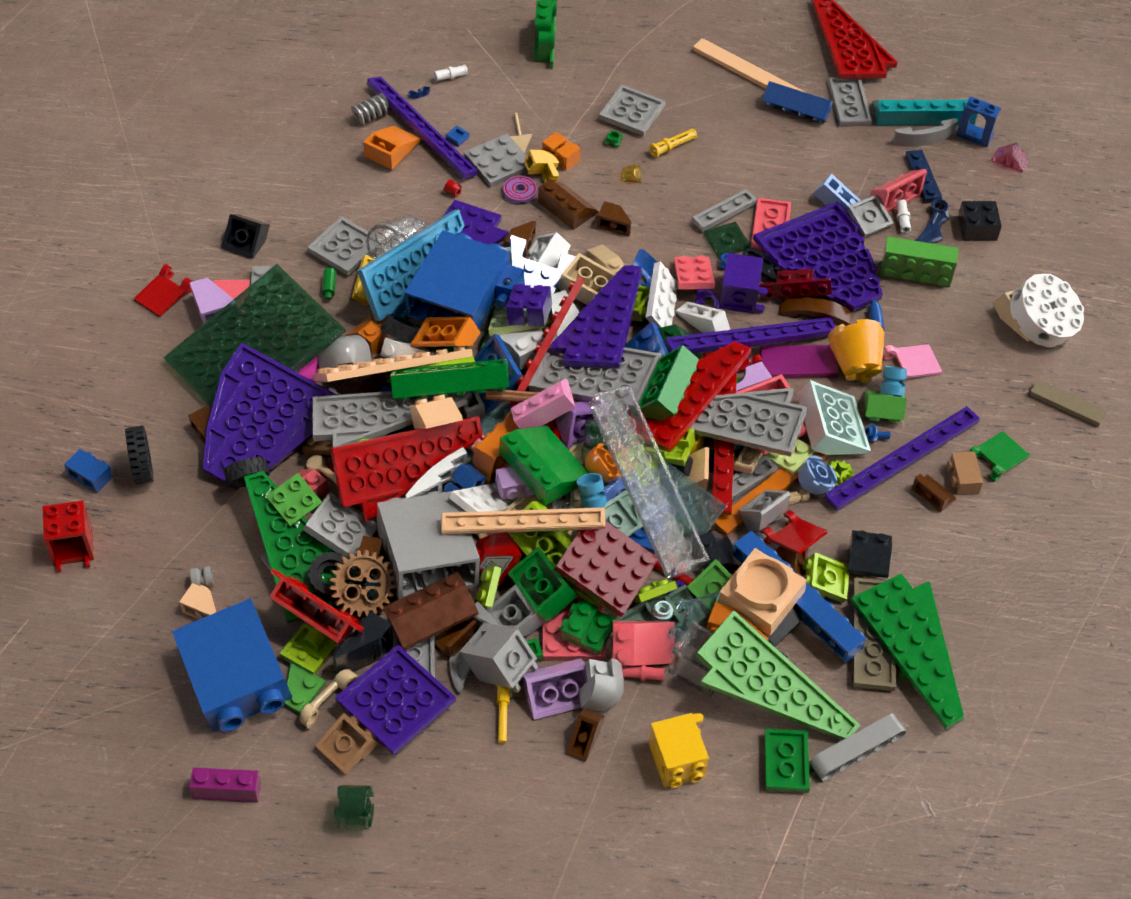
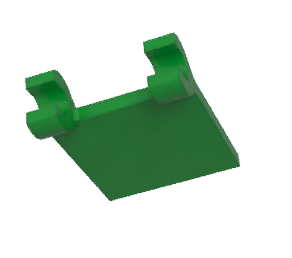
[969,431,1030,482]

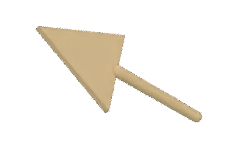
[510,112,532,153]

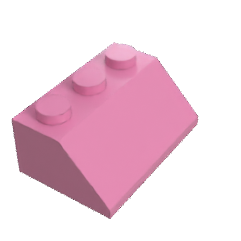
[511,379,576,429]

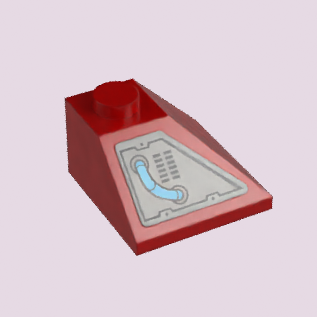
[475,532,522,585]

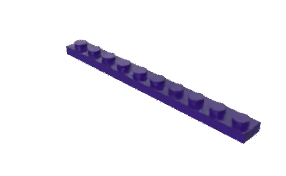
[366,77,478,178]
[665,317,836,354]
[824,406,980,511]

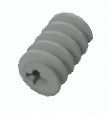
[351,93,388,125]

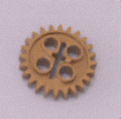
[329,550,396,617]

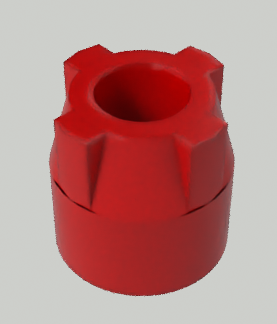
[443,179,462,198]

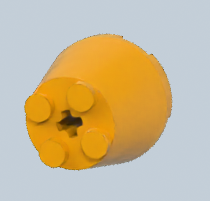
[828,319,884,383]

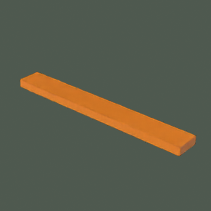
[714,445,829,536]

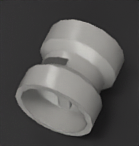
[190,566,214,587]

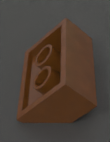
[538,179,599,230]

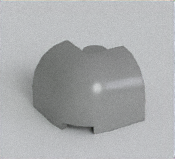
[318,335,372,369]
[579,658,624,711]

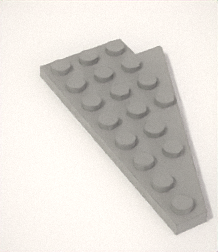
[690,388,807,457]
[313,391,468,447]

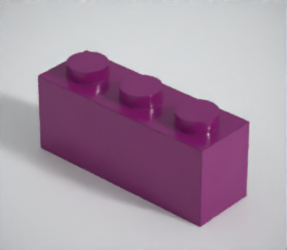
[189,767,261,802]

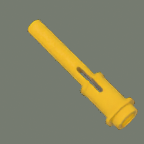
[495,685,510,744]

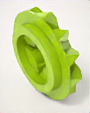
[826,459,854,486]

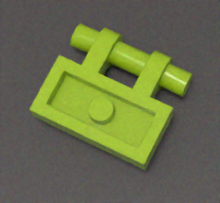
[633,579,678,603]

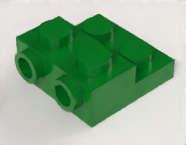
[560,599,617,655]

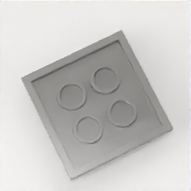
[599,85,666,136]
[464,134,528,188]
[307,216,383,276]
[303,493,377,559]

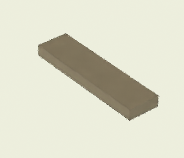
[1029,379,1107,427]

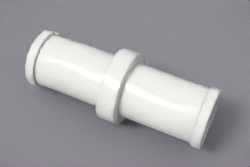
[434,65,468,81]
[896,200,911,234]

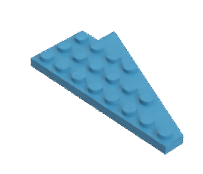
[357,210,464,321]

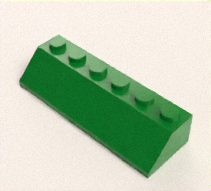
[390,359,509,401]

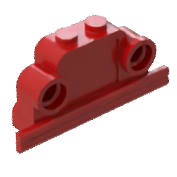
[269,569,364,643]

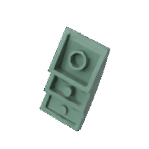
[616,585,706,636]

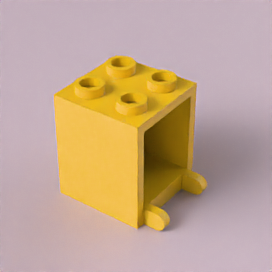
[648,713,709,788]

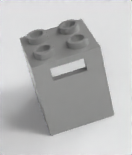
[460,623,538,692]

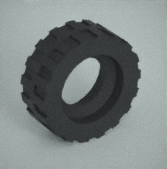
[381,314,421,343]
[223,457,270,488]
[308,552,354,600]

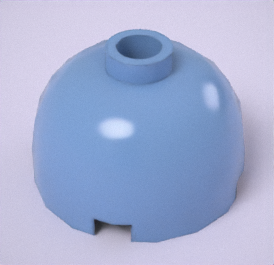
[798,455,837,495]

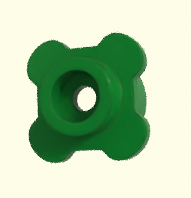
[605,131,623,147]

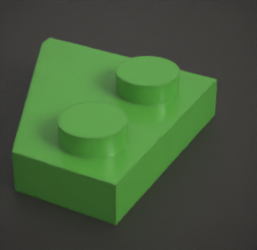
[284,663,326,715]

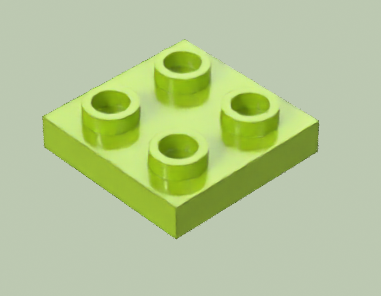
[280,623,339,675]

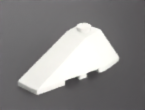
[527,232,571,267]

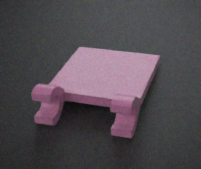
[883,344,942,379]

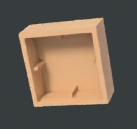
[719,548,807,636]

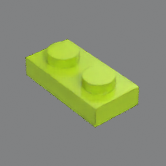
[476,566,502,608]

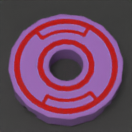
[503,176,537,204]

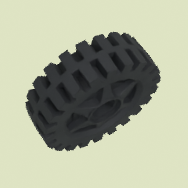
[125,425,154,485]

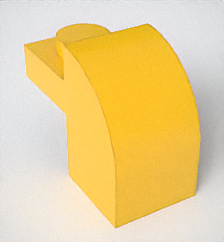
[524,150,559,183]

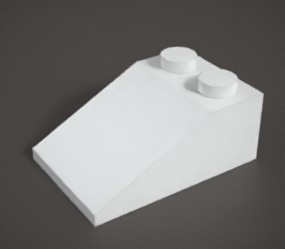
[488,328,548,370]

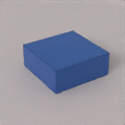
[446,126,469,147]

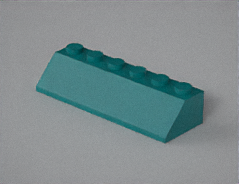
[872,99,978,126]

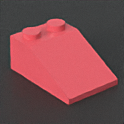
[612,620,675,666]

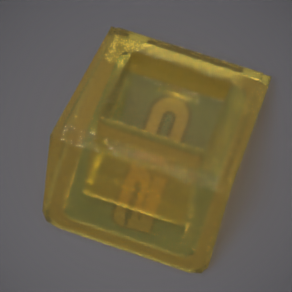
[622,163,643,183]

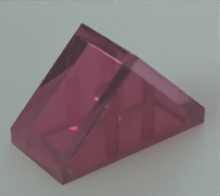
[992,142,1030,173]

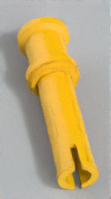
[649,128,697,158]

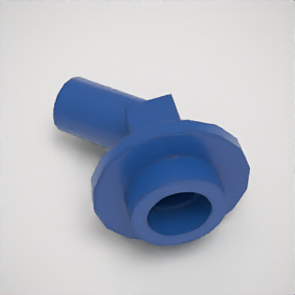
[864,424,891,443]

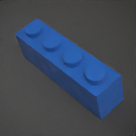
[763,81,833,123]

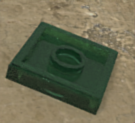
[704,221,751,259]

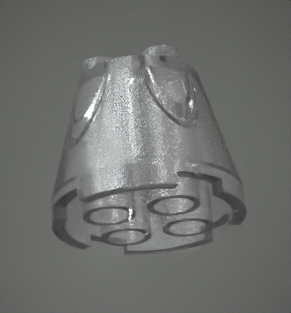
[366,215,426,259]

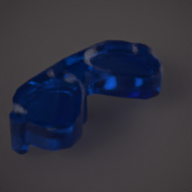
[408,86,430,99]

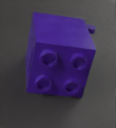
[719,253,768,314]

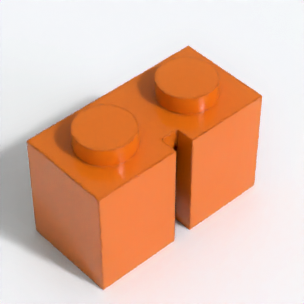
[542,132,581,171]

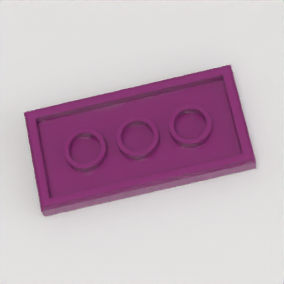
[760,345,838,378]

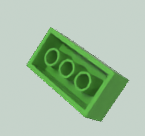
[880,236,958,287]

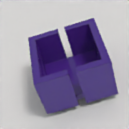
[506,284,552,327]

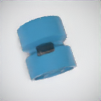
[880,366,907,395]
[577,473,607,508]

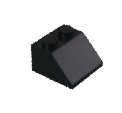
[221,214,270,258]
[848,530,892,578]
[692,531,742,574]

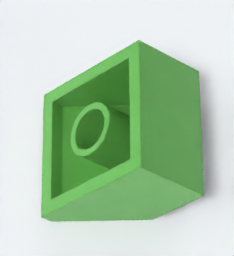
[864,390,907,423]

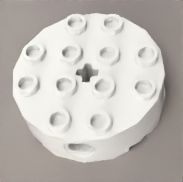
[1010,274,1084,348]

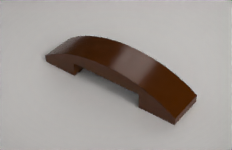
[779,297,853,326]

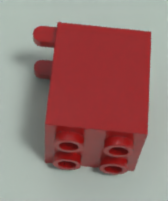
[42,500,94,572]

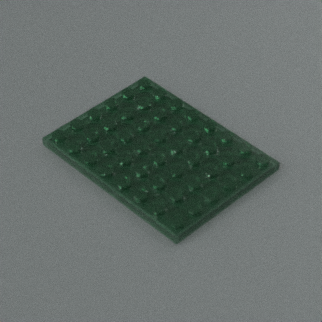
[163,264,346,408]

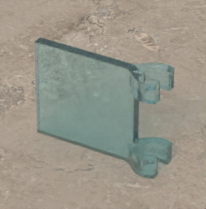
[668,592,720,644]

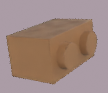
[947,452,983,495]

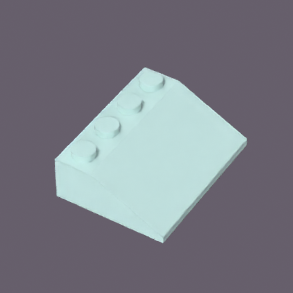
[797,380,871,455]

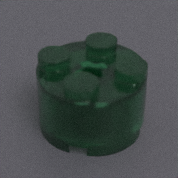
[334,785,374,830]

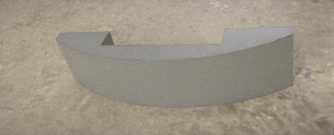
[892,118,958,147]

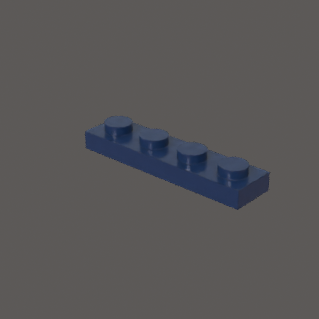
[905,150,942,204]

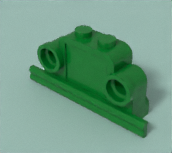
[534,0,557,69]

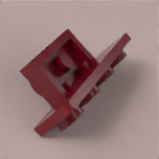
[759,268,832,300]

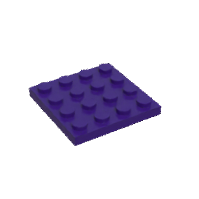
[335,645,456,756]

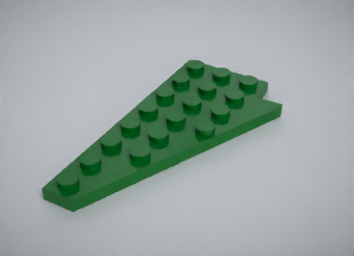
[244,471,359,624]
[850,573,964,730]

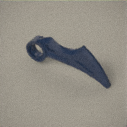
[914,199,949,244]

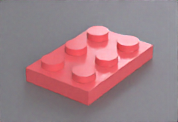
[674,256,715,289]

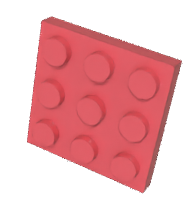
[542,603,605,661]

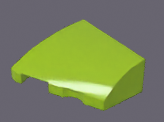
[647,428,695,466]

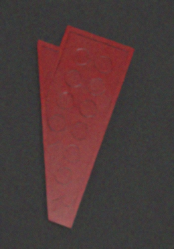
[811,0,898,79]
[616,341,751,453]
[330,416,483,521]

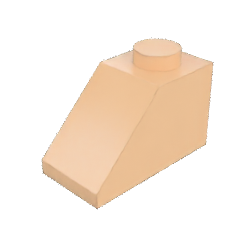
[180,583,216,620]

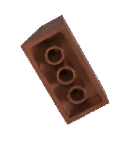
[383,572,479,650]

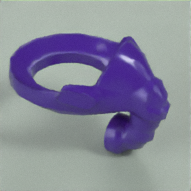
[695,289,719,309]

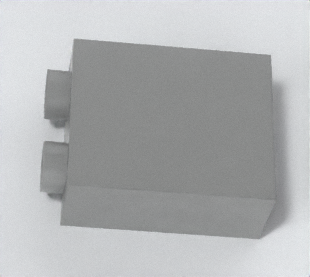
[377,491,480,599]

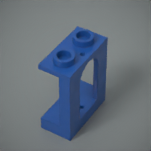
[956,96,1002,147]

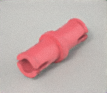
[622,665,665,681]

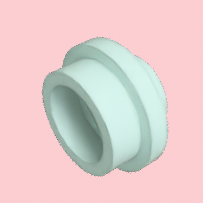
[653,601,673,621]

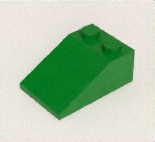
[508,546,579,622]

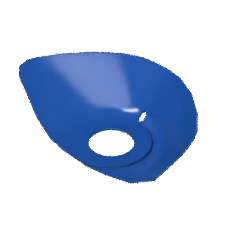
[633,249,657,287]

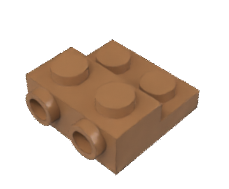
[315,713,378,774]

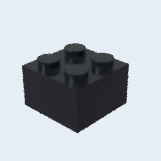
[958,201,1002,241]

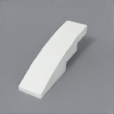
[405,447,467,498]

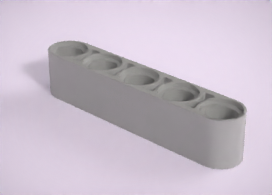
[809,714,907,781]

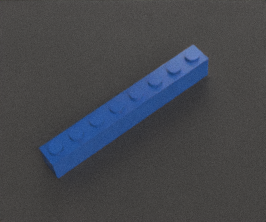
[732,531,866,663]

